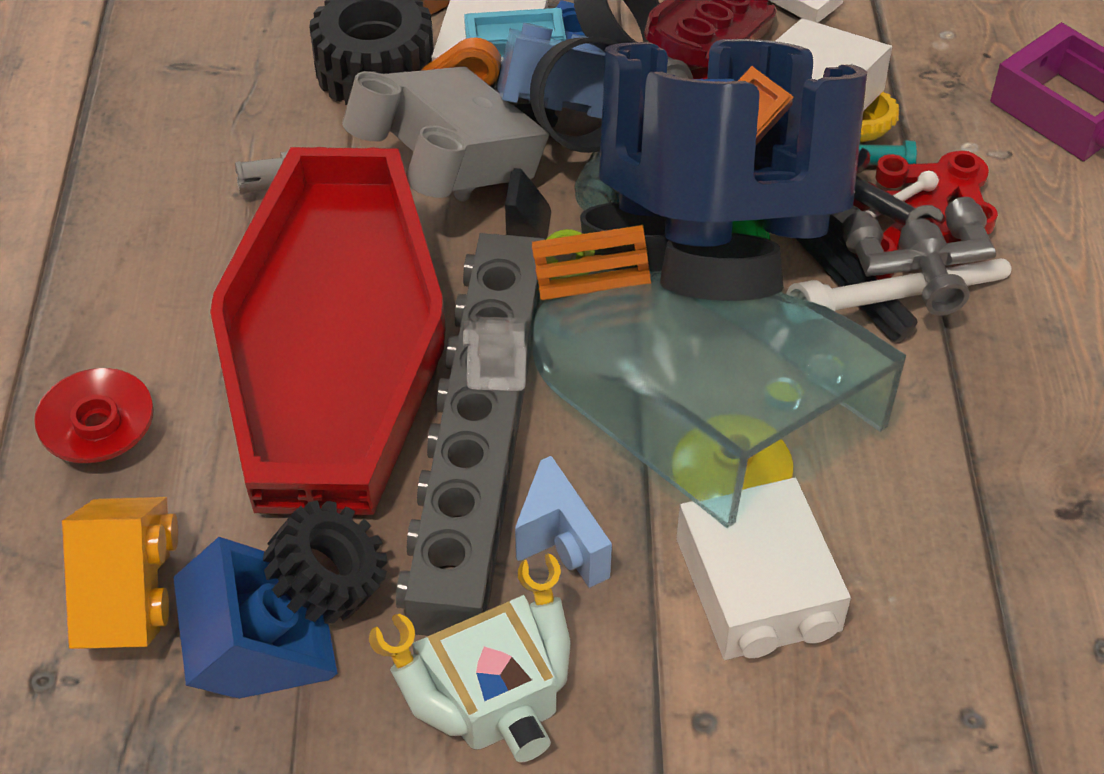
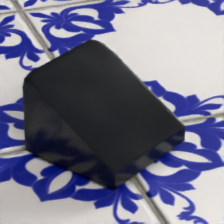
[505,168,551,240]

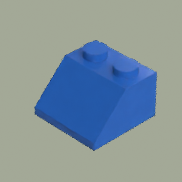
[173,537,338,699]

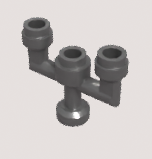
[842,197,996,315]

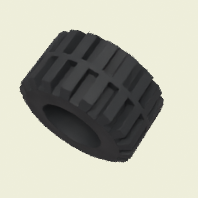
[309,0,434,105]

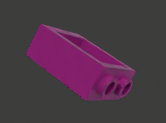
[990,22,1104,161]

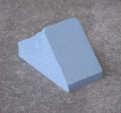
[515,456,612,588]

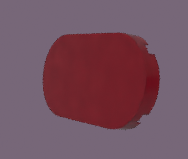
[644,0,777,68]

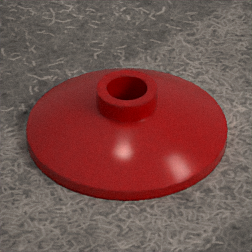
[34,368,154,463]

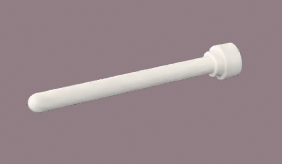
[785,258,1012,328]

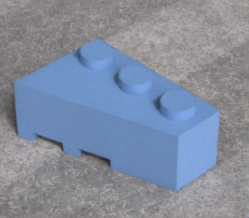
[497,23,605,118]

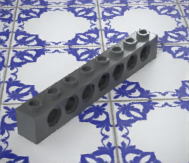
[396,233,544,636]

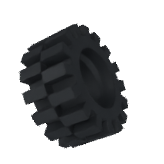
[263,500,388,624]

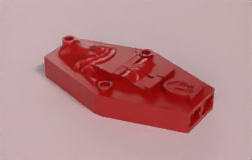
[210,147,445,515]

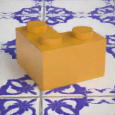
[62,497,178,649]

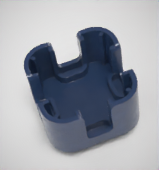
[599,39,867,246]

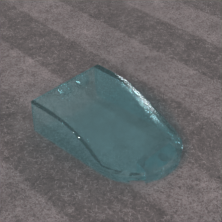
[533,269,906,528]

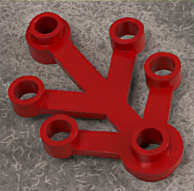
[853,151,998,280]

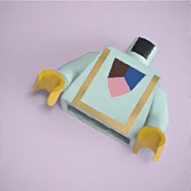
[369,553,571,762]

